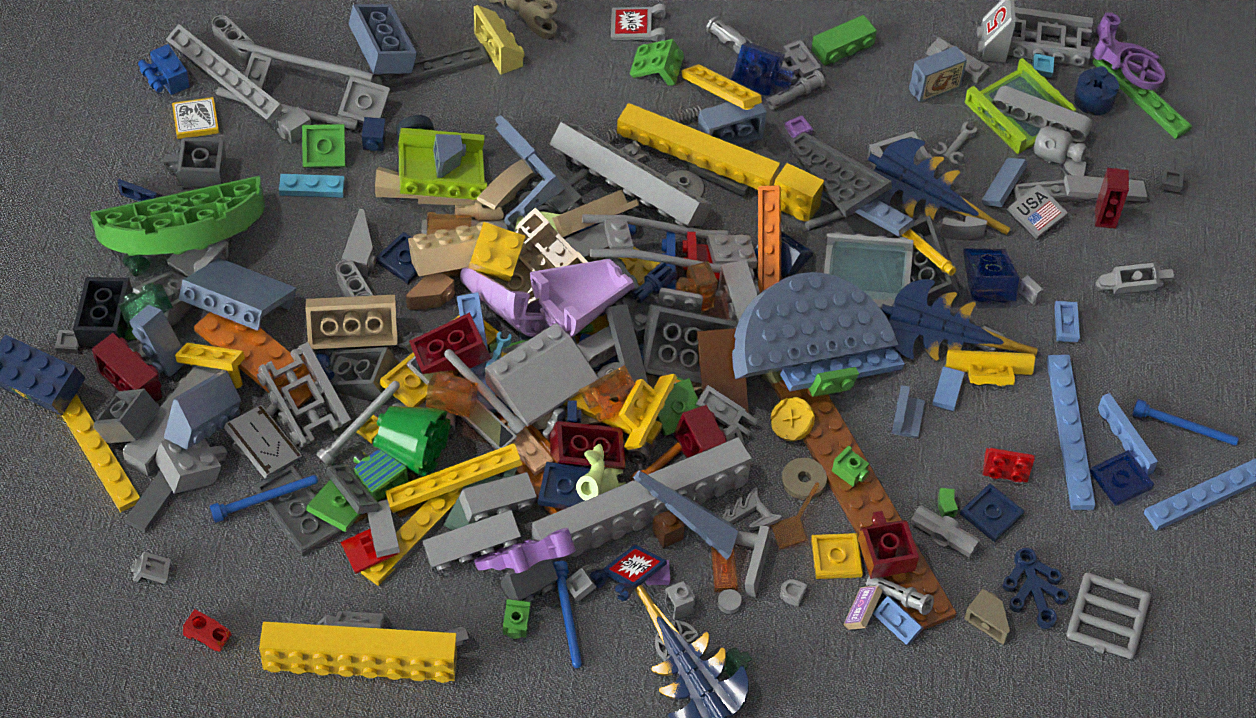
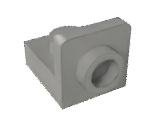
[131,551,171,584]

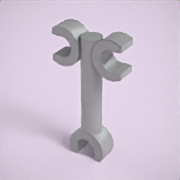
[931,122,977,169]

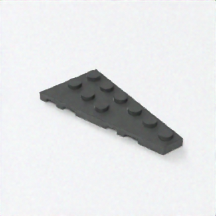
[789,132,892,217]

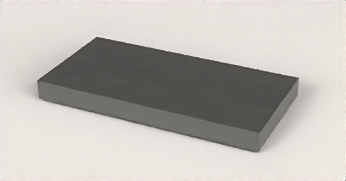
[253,465,342,557]

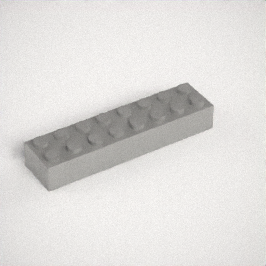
[550,122,713,228]

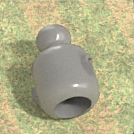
[1034,126,1087,164]

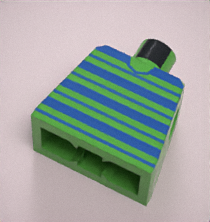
[353,450,408,502]

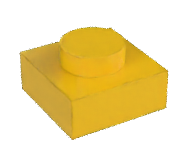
[357,415,379,444]

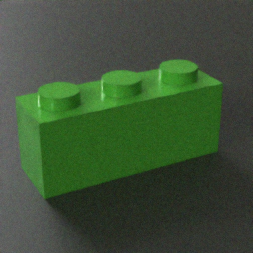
[811,15,877,66]

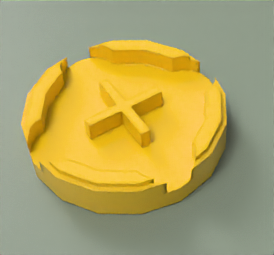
[771,397,815,441]

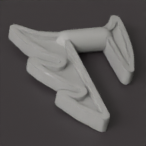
[722,487,782,531]

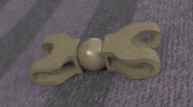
[488,0,557,39]

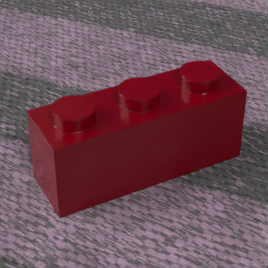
[1095,168,1129,229]

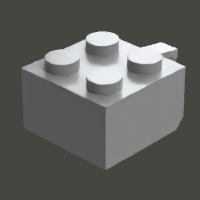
[154,439,227,494]

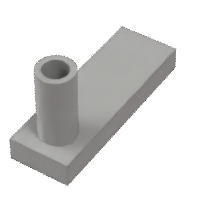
[734,525,771,597]

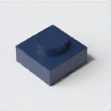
[567,401,581,423]

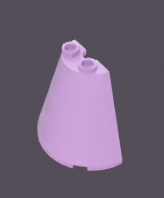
[530,259,634,337]

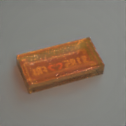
[711,547,738,592]

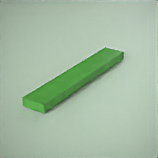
[1092,58,1192,139]

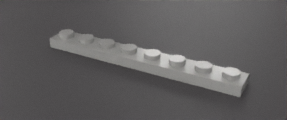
[166,24,284,123]

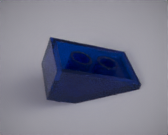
[963,248,1019,303]

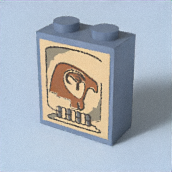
[909,46,967,102]

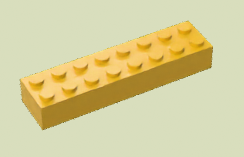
[259,622,457,683]

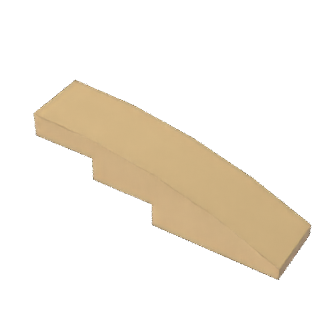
[477,159,539,210]

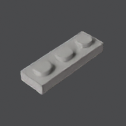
[927,37,989,83]

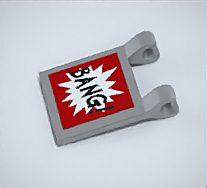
[611,4,666,42]

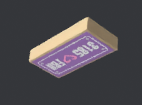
[843,586,882,629]

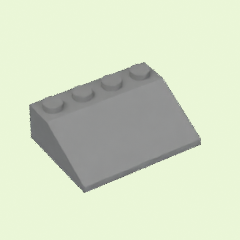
[485,323,599,427]

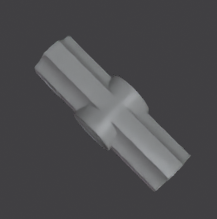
[910,505,980,558]

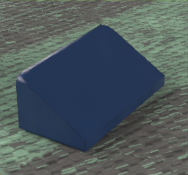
[117,179,163,202]

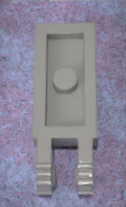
[695,385,758,437]

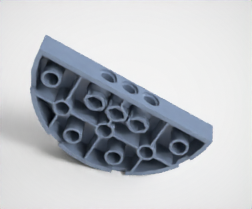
[732,272,898,379]

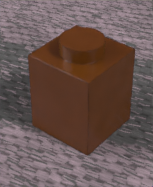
[652,510,685,548]

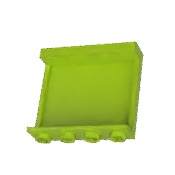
[398,128,487,200]

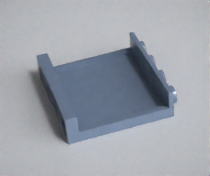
[179,258,297,330]

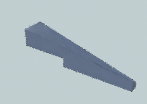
[633,470,738,560]

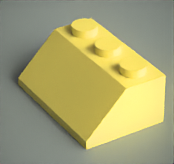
[474,5,525,75]

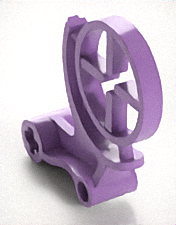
[1092,12,1165,90]
[474,528,576,573]

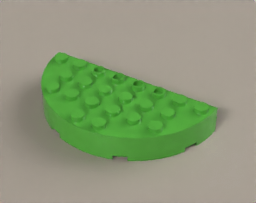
[90,176,265,256]

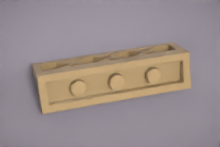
[552,190,639,237]

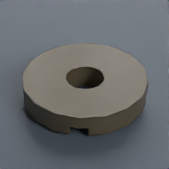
[781,458,827,500]

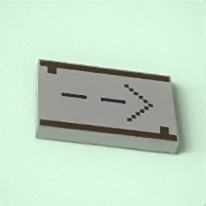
[224,405,302,479]

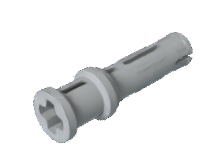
[766,70,826,110]
[866,576,934,615]

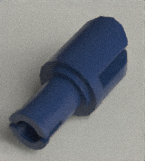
[631,261,678,303]

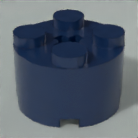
[1074,66,1119,115]

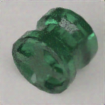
[123,253,150,276]

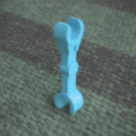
[485,332,511,377]

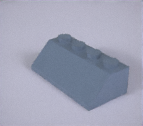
[164,370,241,450]

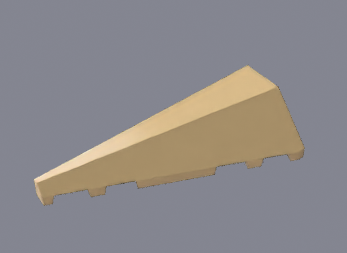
[375,167,476,205]

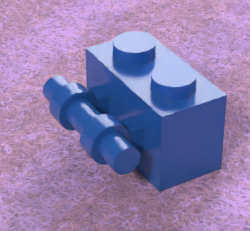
[138,44,190,95]

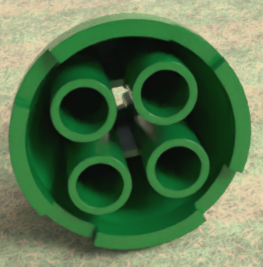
[373,406,451,476]

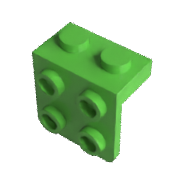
[630,39,684,86]
[808,367,859,397]

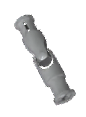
[706,16,777,75]

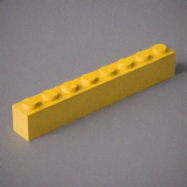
[617,103,780,190]

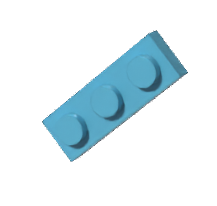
[279,174,345,198]

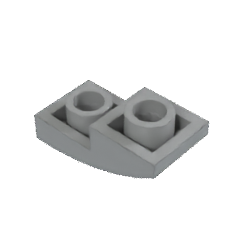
[940,216,987,239]

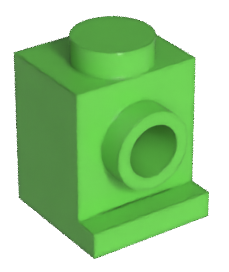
[832,445,869,487]
[503,599,530,639]

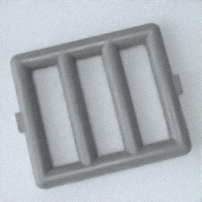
[1066,573,1151,659]

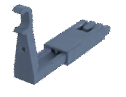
[495,115,565,230]

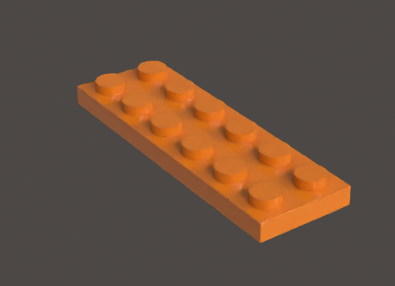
[194,312,314,409]

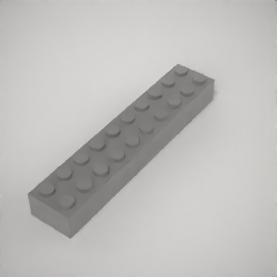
[532,437,751,562]

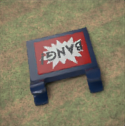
[590,545,667,601]

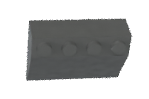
[875,215,960,305]
[642,304,738,383]

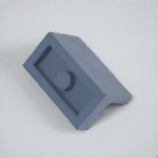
[891,385,925,439]

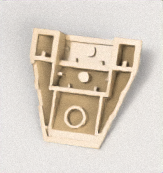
[488,208,588,305]

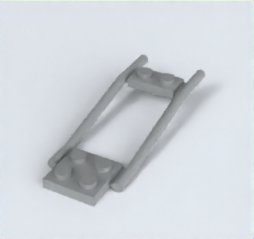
[216,39,390,130]
[582,214,758,273]

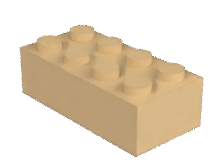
[408,222,493,276]
[306,295,398,349]

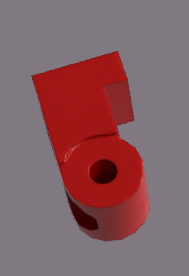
[183,609,232,651]

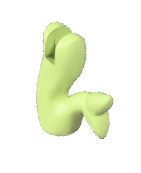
[576,444,626,500]

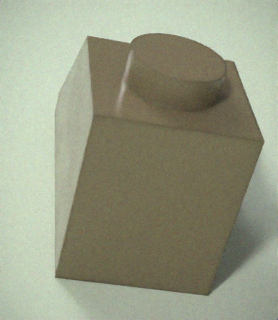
[964,589,1010,645]

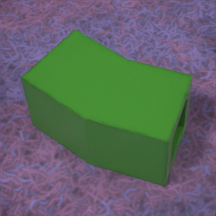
[938,488,958,518]

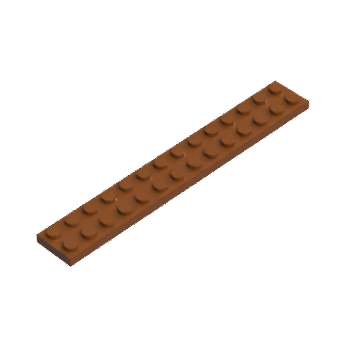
[770,379,957,631]

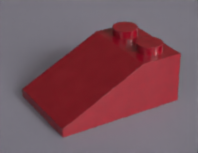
[409,312,491,374]

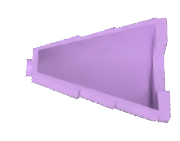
[460,267,550,337]

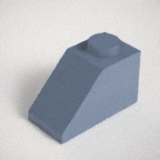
[433,134,466,178]

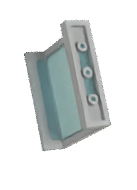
[824,232,913,317]

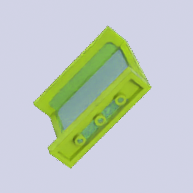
[965,58,1077,154]

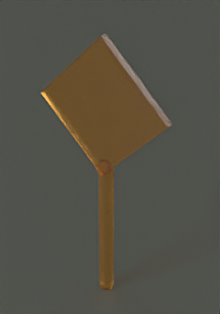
[771,482,819,550]

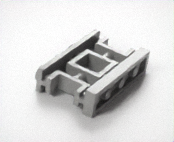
[1008,7,1093,67]
[257,342,351,449]

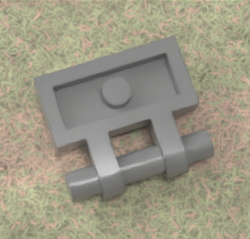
[771,40,821,84]

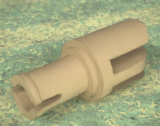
[455,200,504,221]

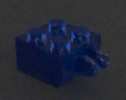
[731,42,795,96]

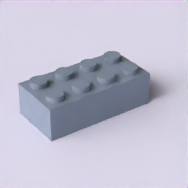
[349,4,417,74]

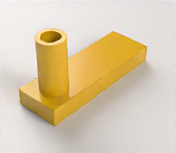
[175,343,245,389]

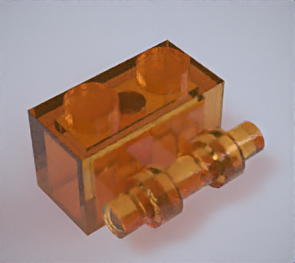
[675,261,718,311]
[578,365,635,422]
[426,372,478,417]

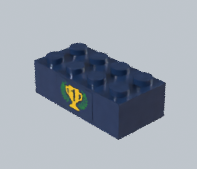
[0,334,86,416]

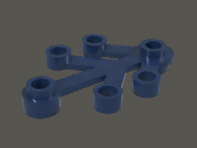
[1002,548,1069,629]

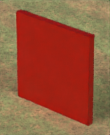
[340,528,398,574]

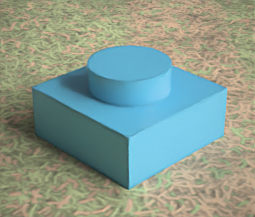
[1032,53,1054,78]

